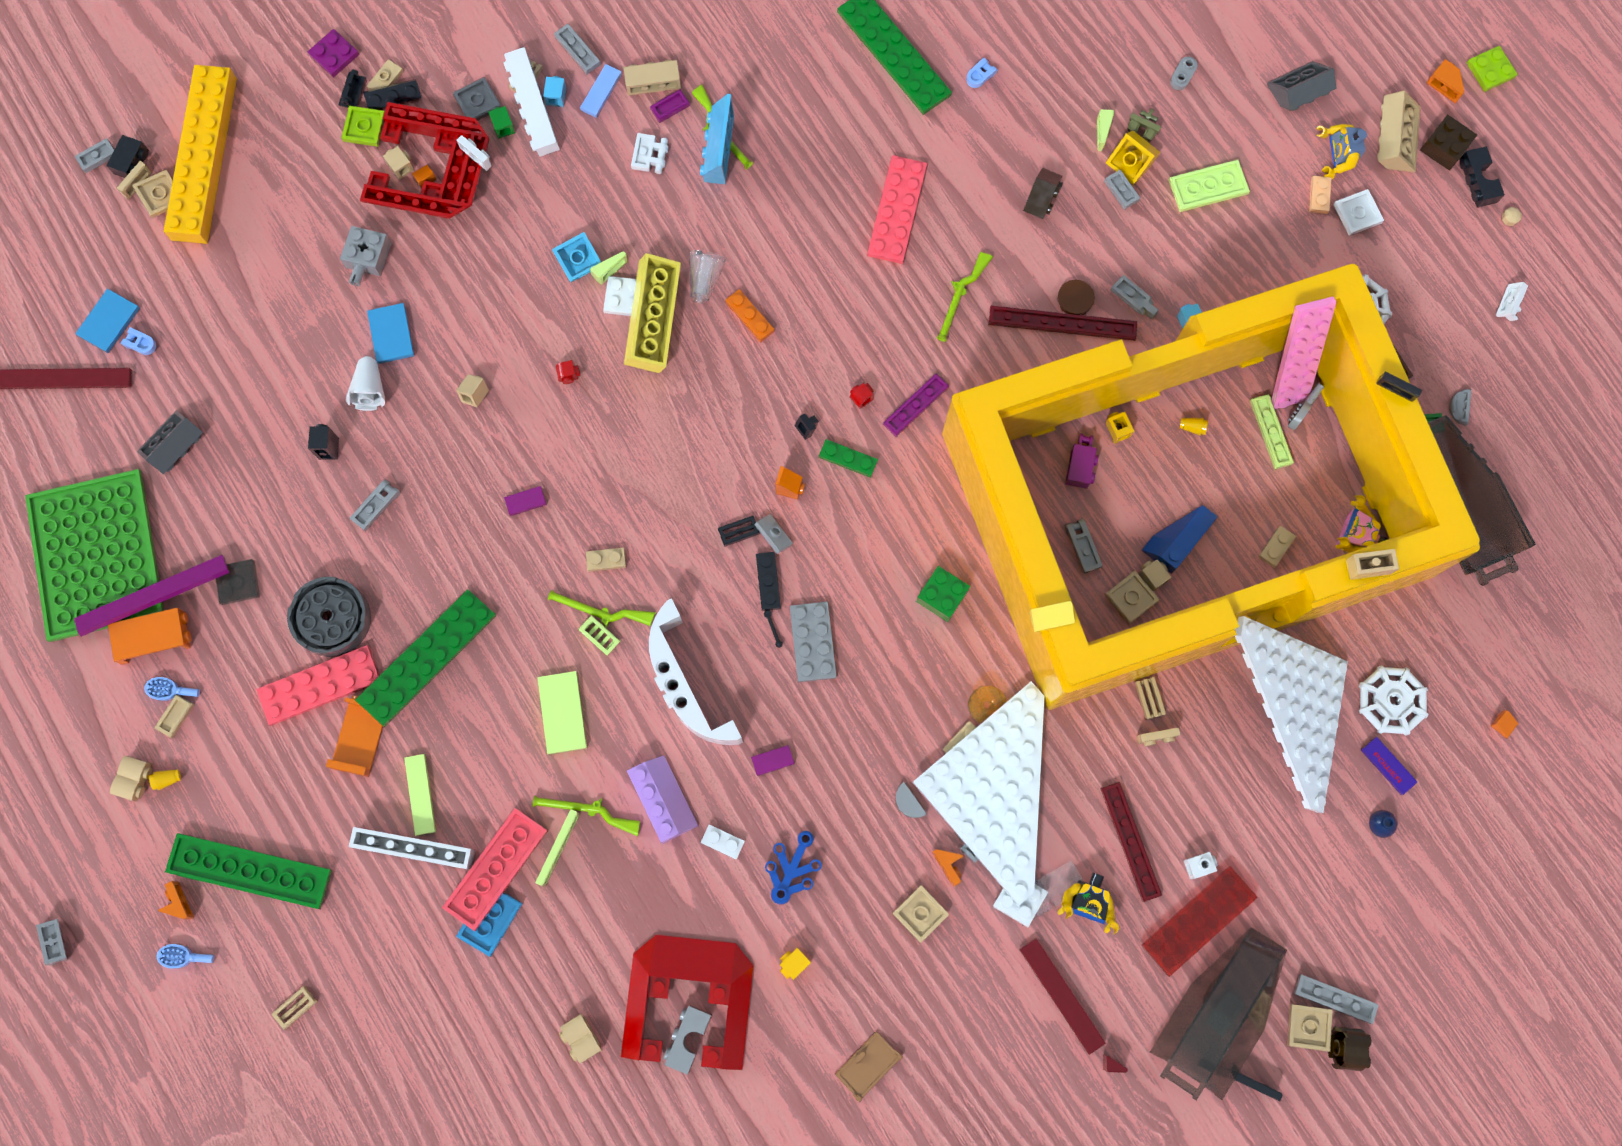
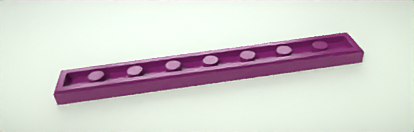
[74,555,230,637]

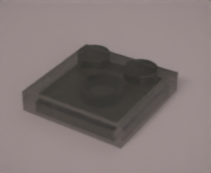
[216,559,260,605]

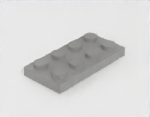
[790,602,836,683]

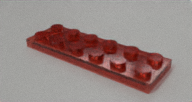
[1141,866,1258,977]

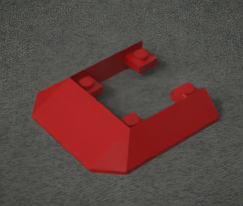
[360,102,490,219]
[621,935,753,1070]

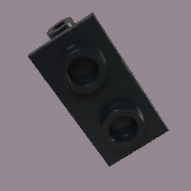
[338,69,366,108]

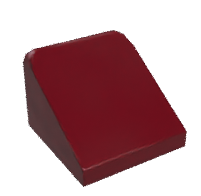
[1103,1054,1128,1073]

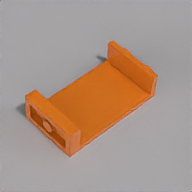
[108,608,192,665]
[326,696,383,777]

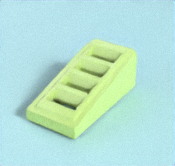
[1097,109,1114,151]
[590,251,628,285]
[578,615,620,655]

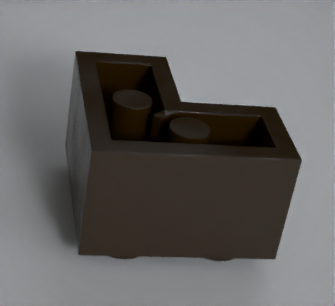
[1023,168,1063,219]

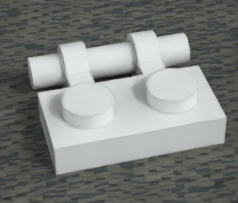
[631,133,668,174]

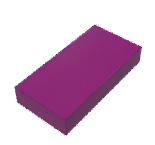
[650,89,690,123]
[504,486,547,516]
[751,745,794,776]

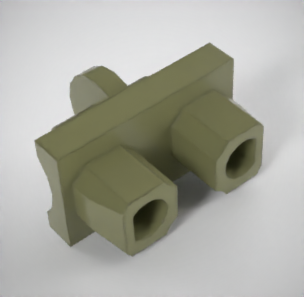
[1127,108,1161,142]

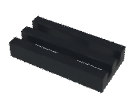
[1376,371,1422,402]
[718,516,760,547]

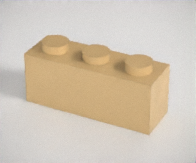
[623,60,681,96]

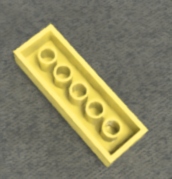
[624,253,681,373]

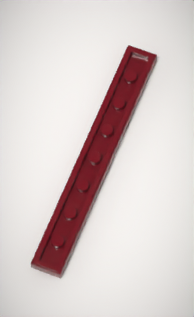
[988,305,1138,341]
[0,368,132,389]

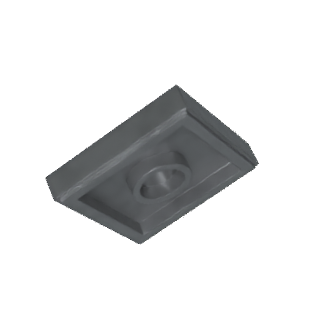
[453,77,501,121]

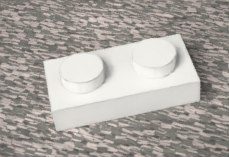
[457,135,491,171]
[700,825,745,860]

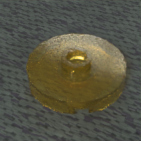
[968,685,1007,723]

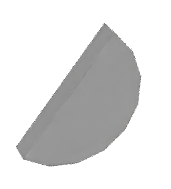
[1449,389,1472,426]
[896,782,927,818]

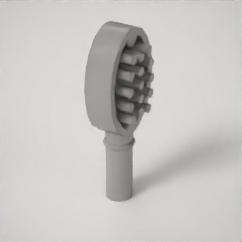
[1288,383,1324,430]

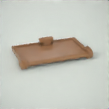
[835,1031,903,1102]

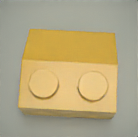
[1106,131,1161,185]

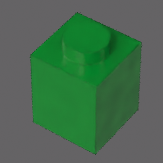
[489,106,515,139]

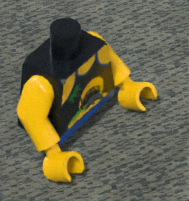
[1057,872,1119,935]

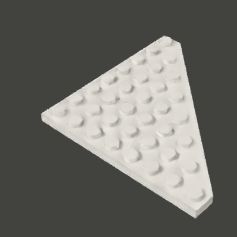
[1235,616,1348,813]
[913,681,1044,906]

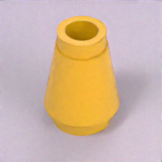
[1179,418,1208,436]
[149,769,181,791]

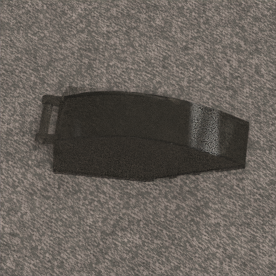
[1428,415,1536,586]
[1150,927,1287,1101]

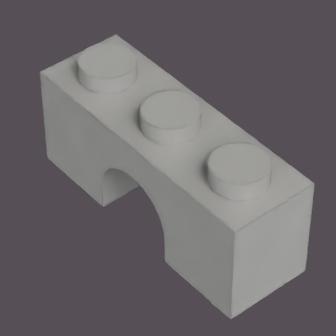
[663,1005,712,1074]

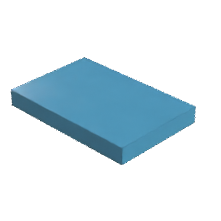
[75,289,140,353]
[367,303,415,364]
[456,893,523,957]

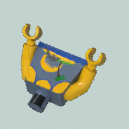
[1316,124,1367,179]

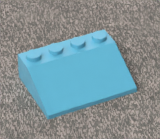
[700,94,735,184]

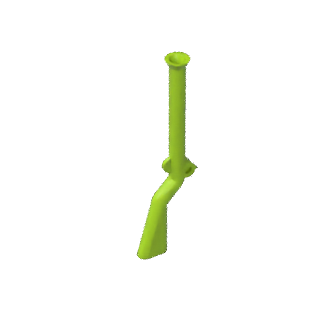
[692,85,753,170]
[936,252,993,342]
[548,590,656,628]
[533,795,640,837]

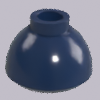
[1369,810,1398,838]

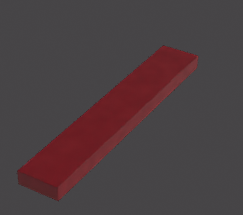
[1100,782,1162,902]
[1019,938,1106,1055]

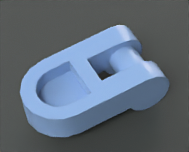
[966,58,998,88]
[120,328,156,355]

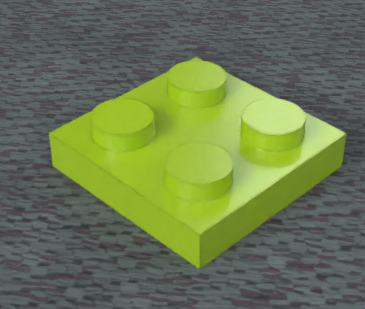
[1467,46,1518,92]
[341,106,385,147]

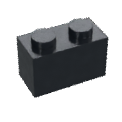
[106,135,149,178]
[308,424,339,460]

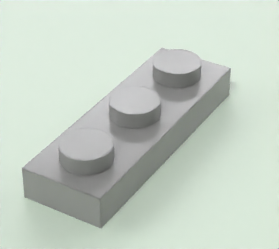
[554,24,601,75]

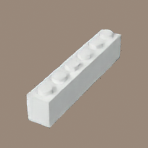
[503,47,560,157]
[349,827,476,870]

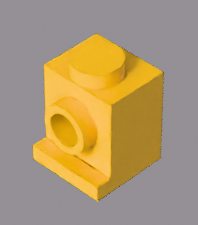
[1105,412,1135,444]

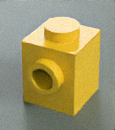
[779,948,811,980]

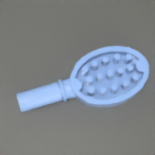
[144,677,200,701]
[157,944,215,968]

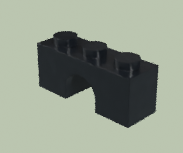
[1459,146,1505,208]

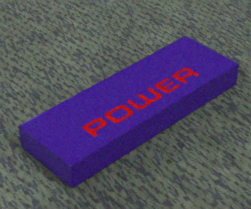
[1361,737,1417,795]

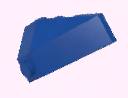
[1141,505,1218,574]

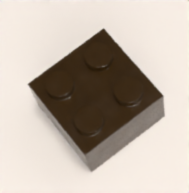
[1420,114,1477,171]

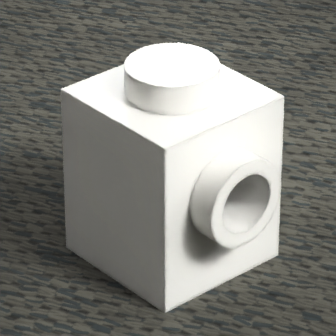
[1183,852,1218,880]

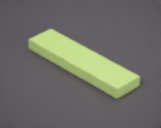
[1250,394,1294,470]
[404,754,436,836]
[535,809,580,887]

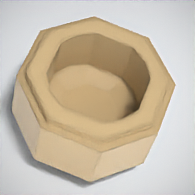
[1501,207,1522,226]

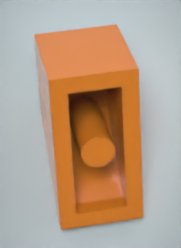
[1427,59,1464,104]
[775,466,805,500]

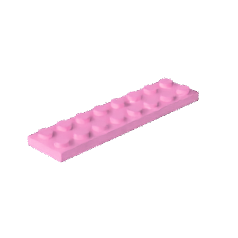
[1271,297,1336,409]

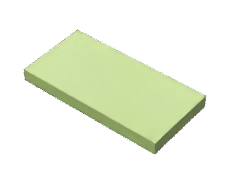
[1169,160,1250,212]
[537,671,587,755]

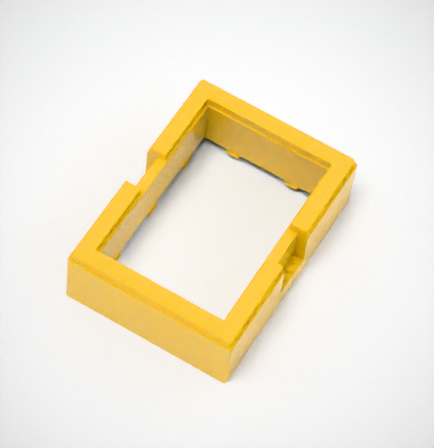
[942,264,1480,710]

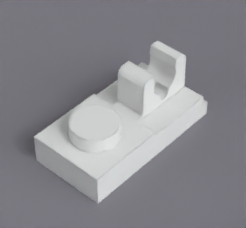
[1496,282,1528,321]

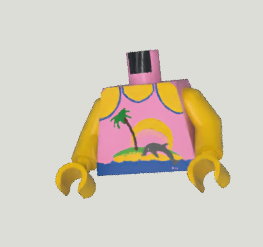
[1335,495,1387,553]

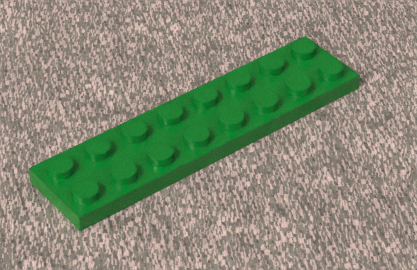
[837,0,952,115]
[355,589,496,727]
[165,833,332,909]

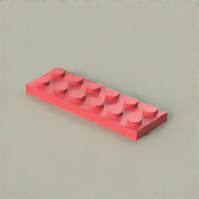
[867,155,927,264]
[256,645,380,726]
[442,808,548,931]

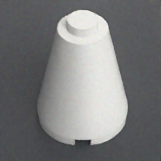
[346,356,385,411]

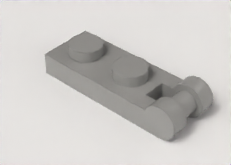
[349,479,401,532]
[1065,518,1103,574]

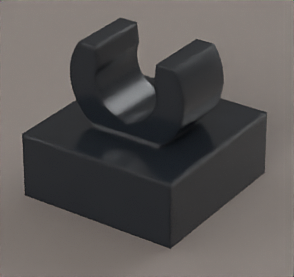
[794,414,819,440]

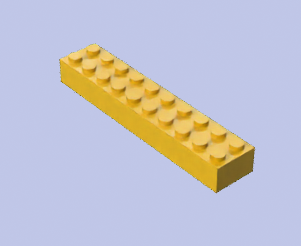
[163,65,237,244]

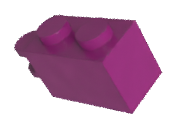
[1065,433,1099,489]

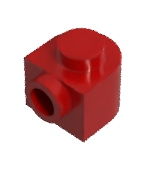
[555,360,581,384]
[849,383,874,409]

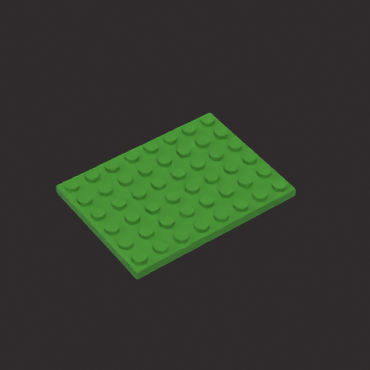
[25,469,164,642]

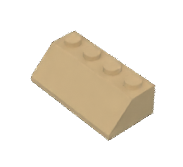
[1377,90,1421,172]

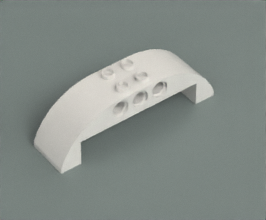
[649,598,743,745]

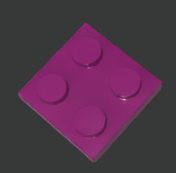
[307,29,359,78]

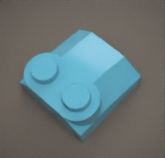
[552,232,601,282]

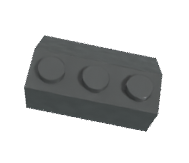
[1267,61,1337,111]
[137,410,203,474]

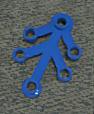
[765,831,822,904]

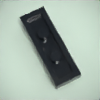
[363,79,422,109]
[756,552,781,611]

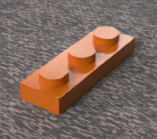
[725,289,775,343]

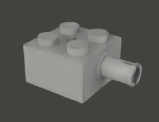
[340,226,392,286]

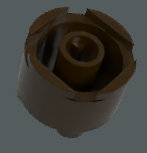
[1328,1027,1372,1071]

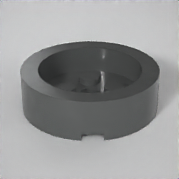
[287,577,371,657]

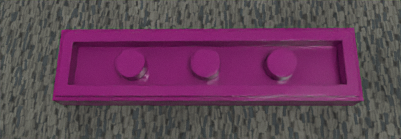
[883,373,949,437]

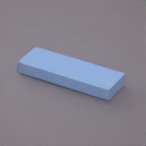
[580,64,622,118]

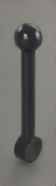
[764,610,783,648]

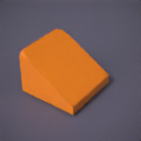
[412,165,437,189]
[1491,710,1519,739]

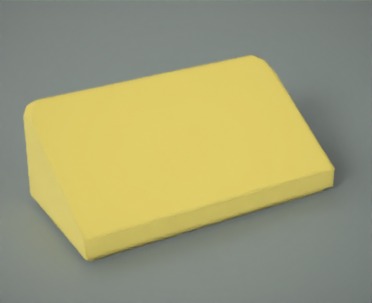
[1029,601,1075,632]

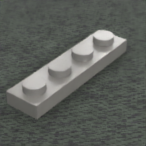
[1293,974,1379,1024]

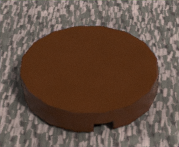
[1057,279,1095,315]

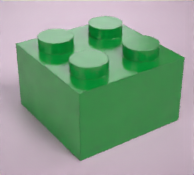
[916,566,971,622]

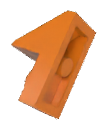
[932,849,964,887]
[158,881,194,920]

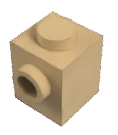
[383,146,414,180]
[456,374,489,407]
[1139,559,1171,591]

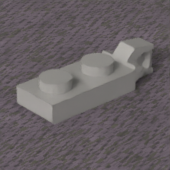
[1111,275,1159,319]

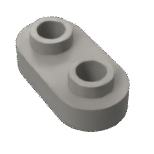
[1170,57,1198,90]

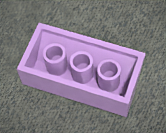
[627,756,698,844]

